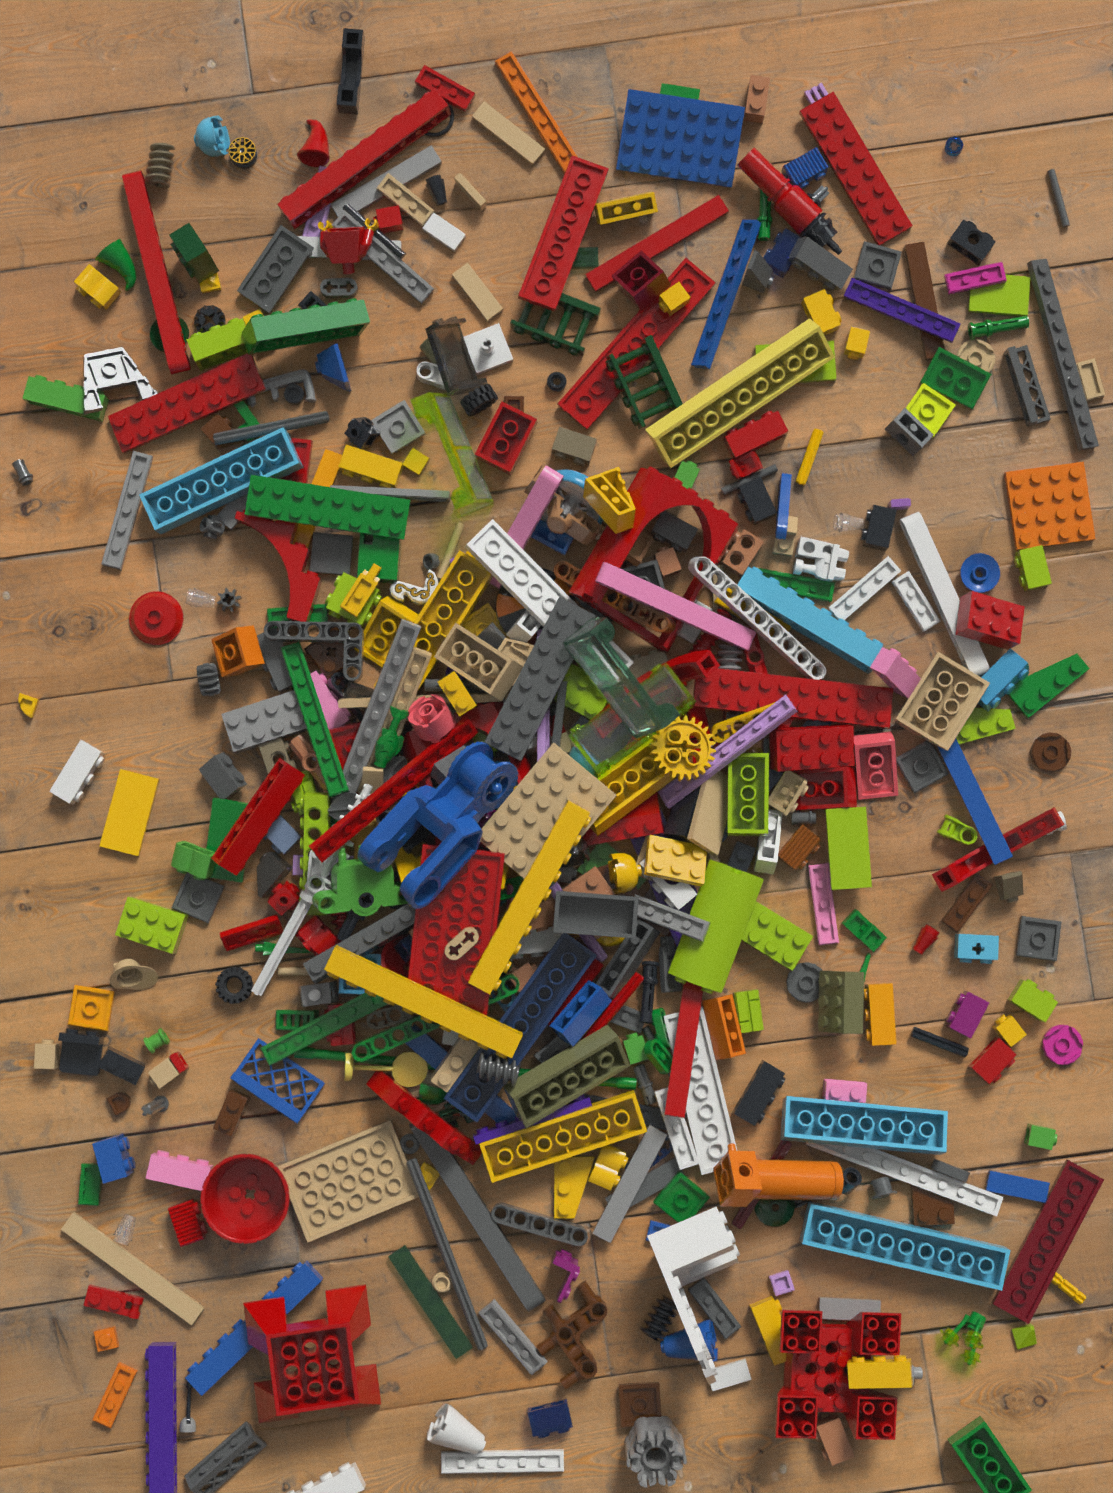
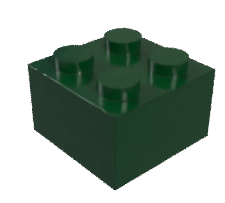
[169,223,219,283]

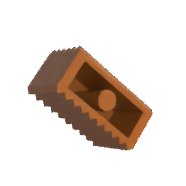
[778,824,821,871]

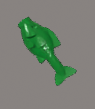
[374,706,409,768]

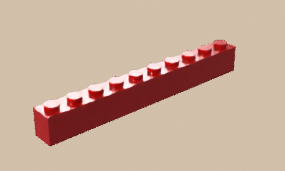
[277,89,451,230]

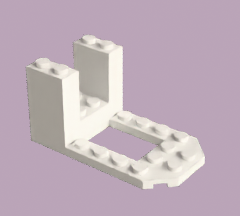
[648,1207,740,1385]

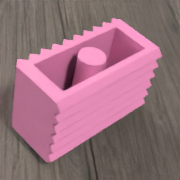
[822,1079,867,1103]

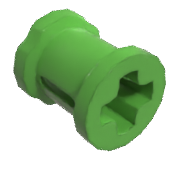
[143,1028,170,1054]

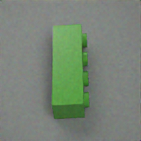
[22,375,109,422]

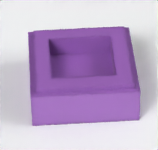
[888,498,911,510]

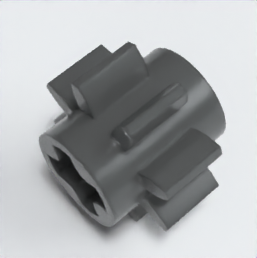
[200,515,225,540]
[217,588,242,613]

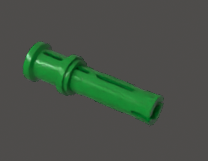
[967,315,1029,340]

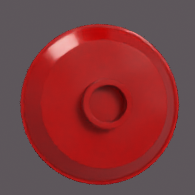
[129,591,184,645]

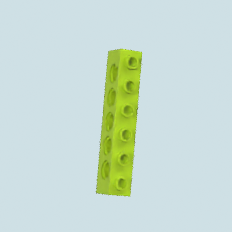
[299,792,331,915]

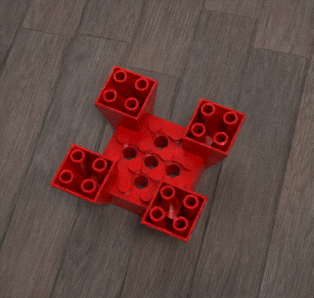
[243,1284,381,1424]
[775,1310,901,1440]

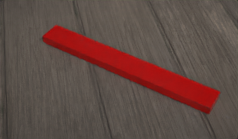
[585,195,729,293]
[664,981,703,1119]

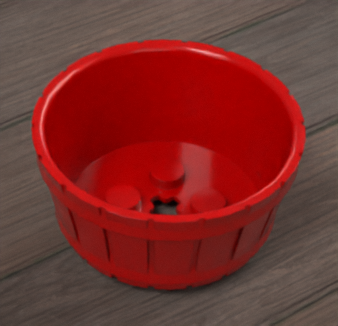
[201,1154,290,1244]

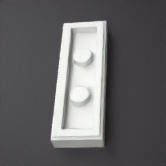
[891,571,940,632]

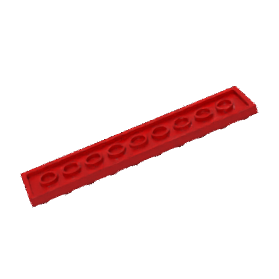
[557,258,716,430]
[692,668,893,728]

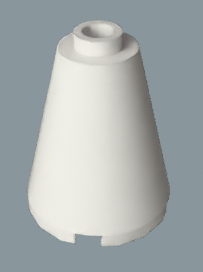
[427,1403,486,1454]

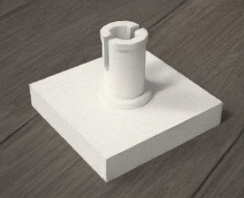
[462,323,513,375]

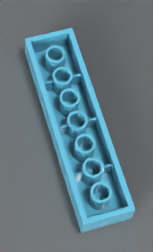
[139,427,304,534]
[737,566,884,674]
[781,1096,948,1155]

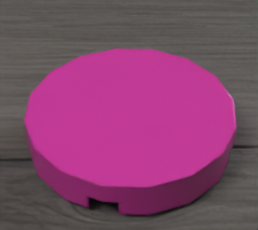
[1042,1025,1083,1065]

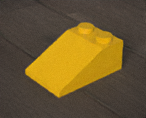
[354,595,419,667]

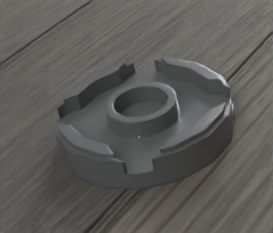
[786,962,822,1003]

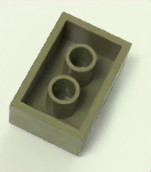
[818,970,864,1034]

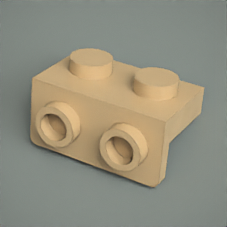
[769,771,808,817]

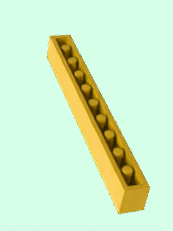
[468,800,591,994]
[324,945,523,1059]

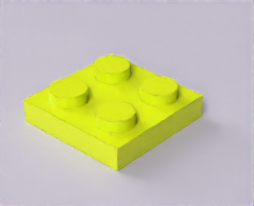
[906,383,956,438]

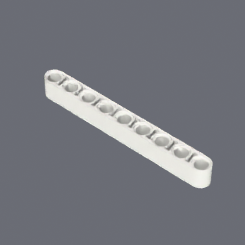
[900,512,990,677]
[688,557,826,680]

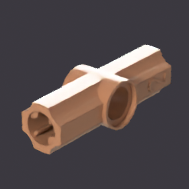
[289,734,328,791]

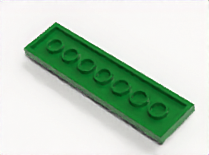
[245,475,410,540]

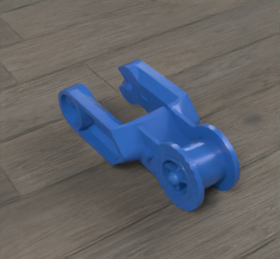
[358,742,518,909]

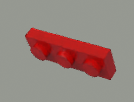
[415,65,475,112]
[220,914,284,951]

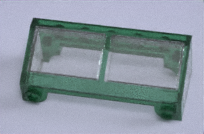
[562,617,680,738]

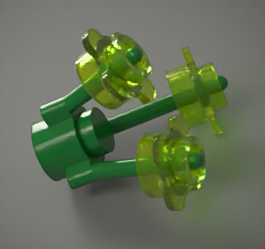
[939,1311,987,1366]

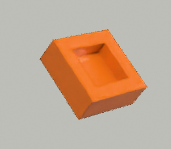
[94,1326,119,1352]

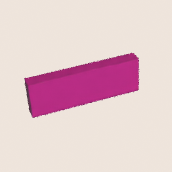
[944,262,1007,295]

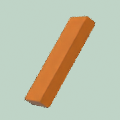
[92,1362,138,1429]

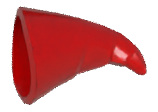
[297,119,330,168]

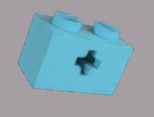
[954,934,999,964]

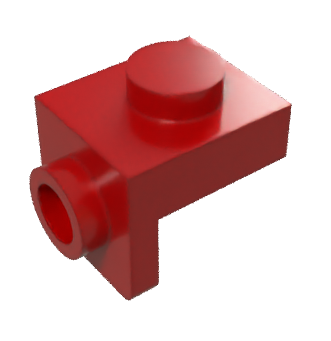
[729,450,763,479]

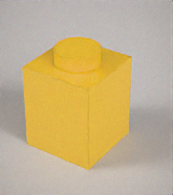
[658,282,691,316]
[843,327,870,360]
[992,1014,1027,1047]

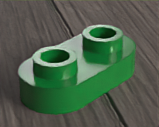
[652,1008,671,1048]
[644,1039,673,1075]

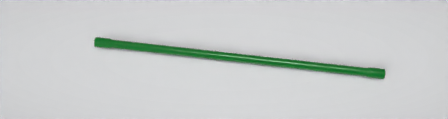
[294,1047,637,1090]

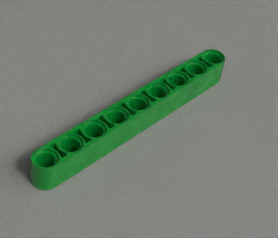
[352,974,520,1062]

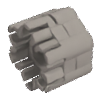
[624,1416,687,1488]

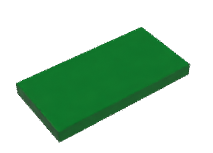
[206,798,248,883]

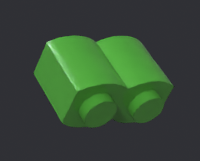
[171,841,216,880]

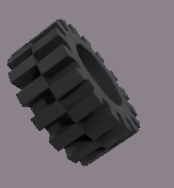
[460,384,498,417]
[215,967,254,1004]

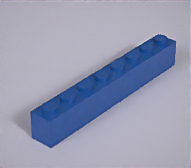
[185,1260,323,1396]

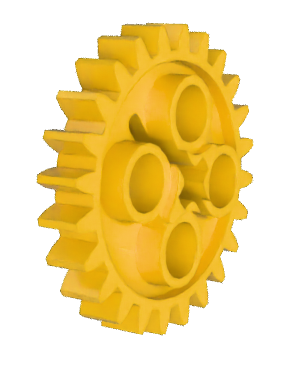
[649,715,716,782]

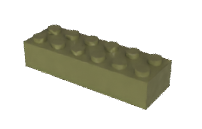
[503,1025,630,1128]

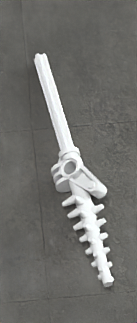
[251,784,373,996]

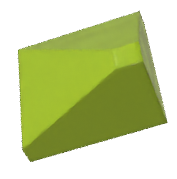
[1011,1324,1037,1349]

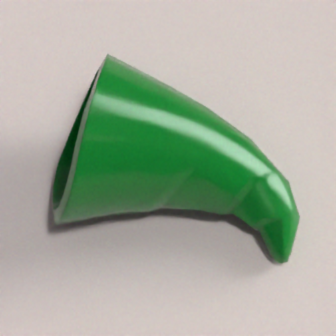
[95,239,137,291]

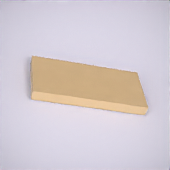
[687,771,728,856]

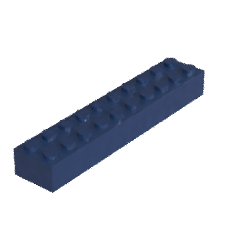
[444,933,597,1122]

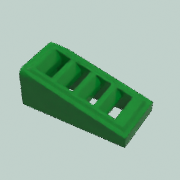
[276,1010,319,1031]

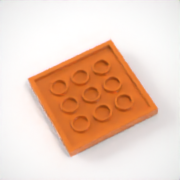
[1004,462,1096,551]

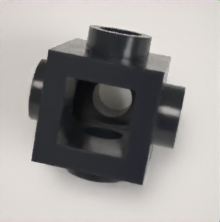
[344,417,381,449]

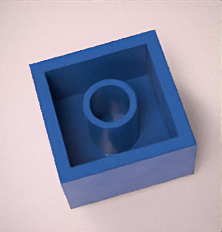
[92,1133,136,1184]

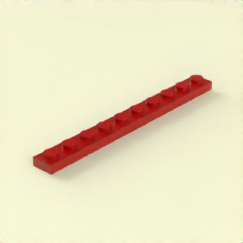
[309,716,478,862]

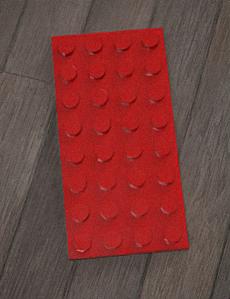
[408,844,505,1016]

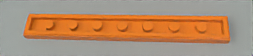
[495,51,577,174]

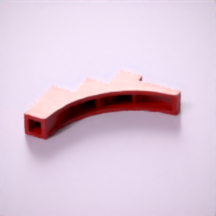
[235,510,322,622]
[366,1071,482,1165]

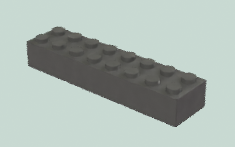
[485,597,596,762]

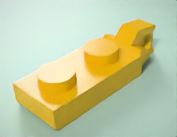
[340,563,382,618]

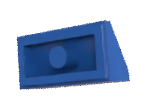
[531,519,574,556]

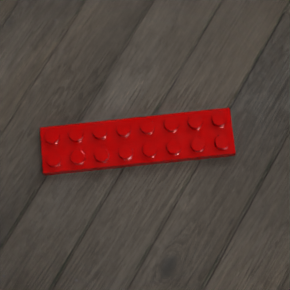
[799,91,913,246]
[518,155,609,312]
[108,353,266,453]

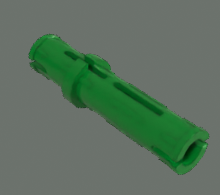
[757,189,773,241]

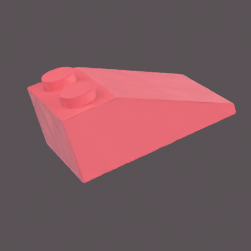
[854,732,898,800]

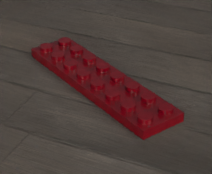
[992,1159,1104,1324]

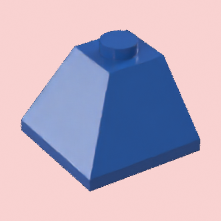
[315,344,352,392]

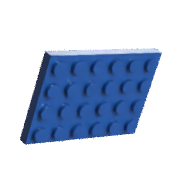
[616,89,745,187]

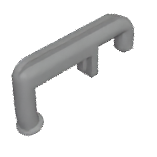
[246,369,317,407]

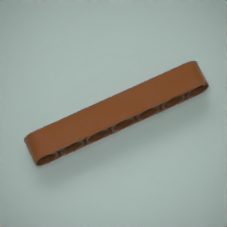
[554,561,676,634]

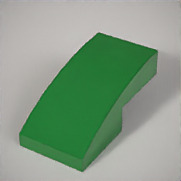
[842,909,887,952]

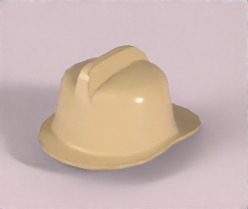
[109,959,158,990]

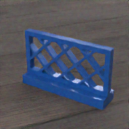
[230,1038,325,1124]

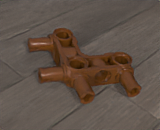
[536,1280,607,1390]

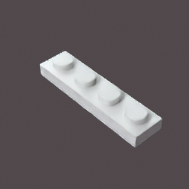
[828,556,901,620]
[654,1087,699,1170]

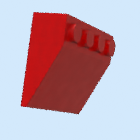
[582,791,664,846]

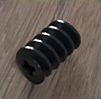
[640,1295,677,1342]

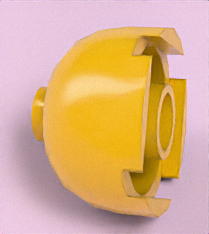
[608,853,642,894]

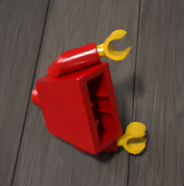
[318,218,379,274]

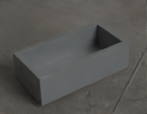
[553,891,639,939]

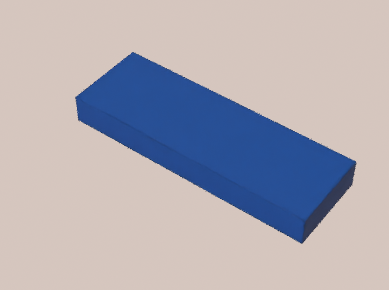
[985,1170,1050,1203]

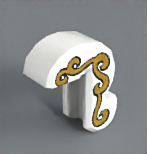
[390,569,439,606]

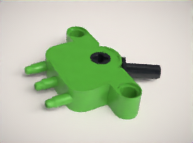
[312,845,408,941]

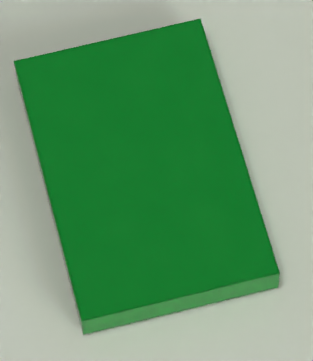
[920,347,992,410]

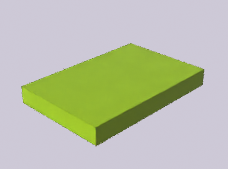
[968,275,1030,317]

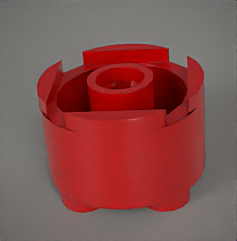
[295,915,342,956]

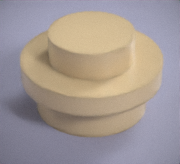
[432,1272,452,1293]

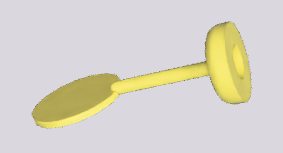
[344,1051,428,1087]

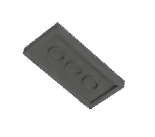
[237,225,314,314]

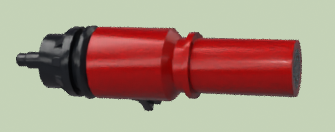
[737,147,842,255]

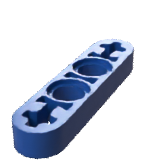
[775,473,792,540]

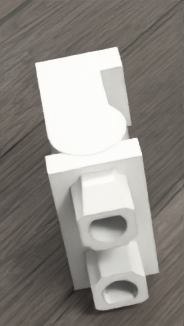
[793,537,849,582]

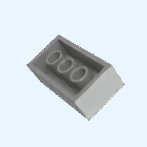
[221,690,308,754]

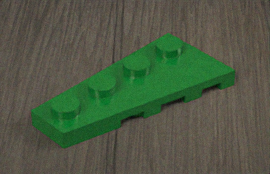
[1008,653,1090,719]

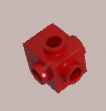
[267,880,300,916]

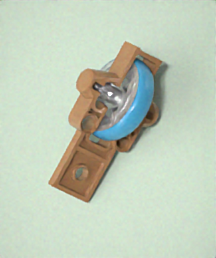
[524,463,654,567]

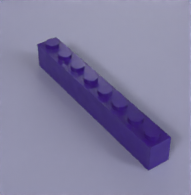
[145,1342,177,1493]

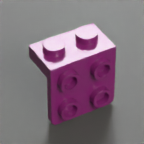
[552,1249,580,1303]

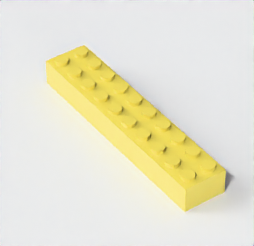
[645,318,835,468]

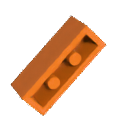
[702,994,746,1060]

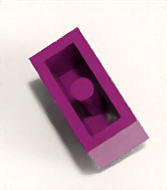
[946,991,989,1038]

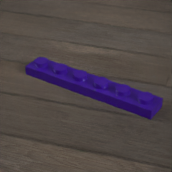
[844,278,961,343]
[473,1094,592,1144]

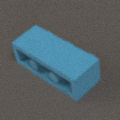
[978,648,1029,712]

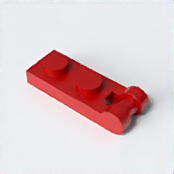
[83,1284,144,1319]

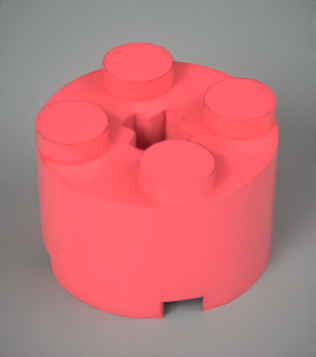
[408,694,456,743]

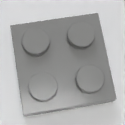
[371,400,426,455]

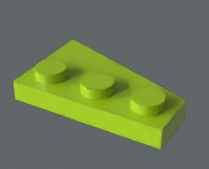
[956,708,1016,744]

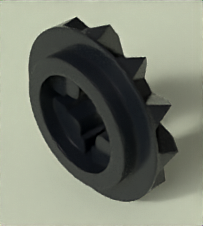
[194,305,226,333]

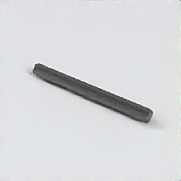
[213,411,329,445]

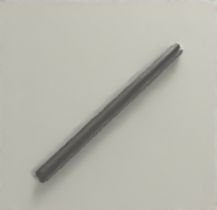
[406,1158,488,1350]

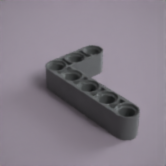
[264,621,364,683]

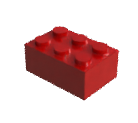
[475,401,538,476]
[956,591,1025,650]

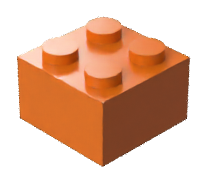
[211,625,265,677]

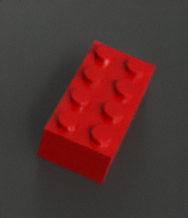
[769,724,855,772]

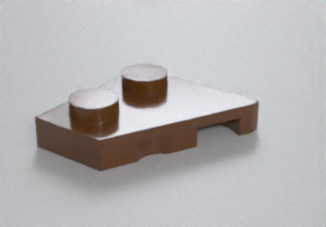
[911,1185,955,1226]

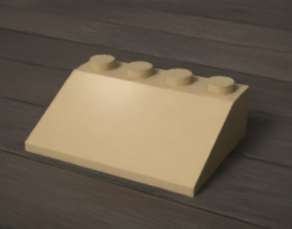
[894,652,990,751]

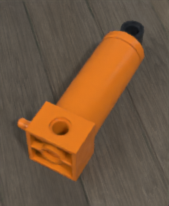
[713,1143,862,1207]

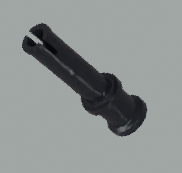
[639,961,659,1024]

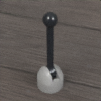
[179,1382,196,1432]

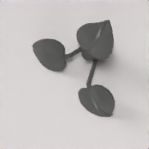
[328,756,408,824]

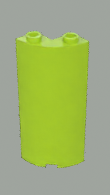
[668,859,764,994]

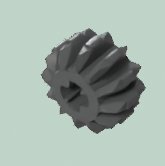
[196,663,221,697]

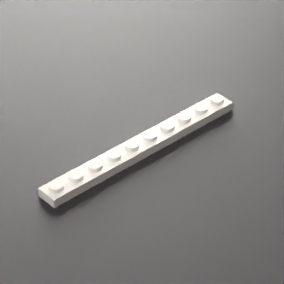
[805,1143,1003,1216]

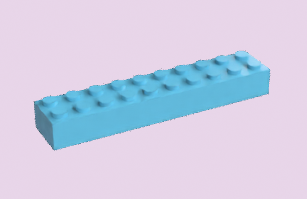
[799,1201,1011,1291]

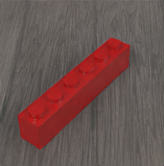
[211,758,305,876]

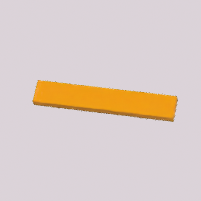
[292,449,342,549]

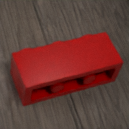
[723,410,789,459]

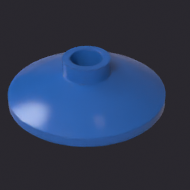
[960,553,1000,593]

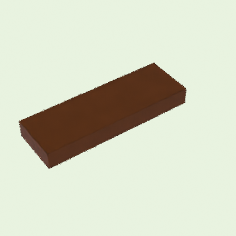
[941,873,993,933]

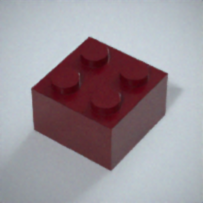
[612,250,671,310]

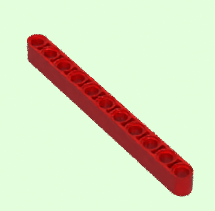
[122,170,191,375]

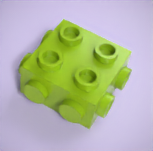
[325,572,382,627]

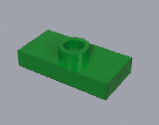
[78,1163,102,1206]

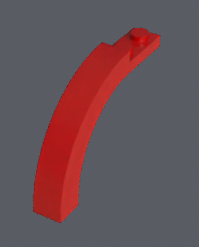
[588,650,720,738]
[932,807,1065,892]

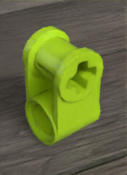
[936,814,977,846]

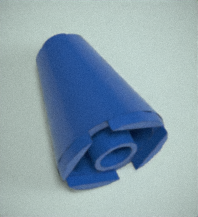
[660,1320,718,1361]

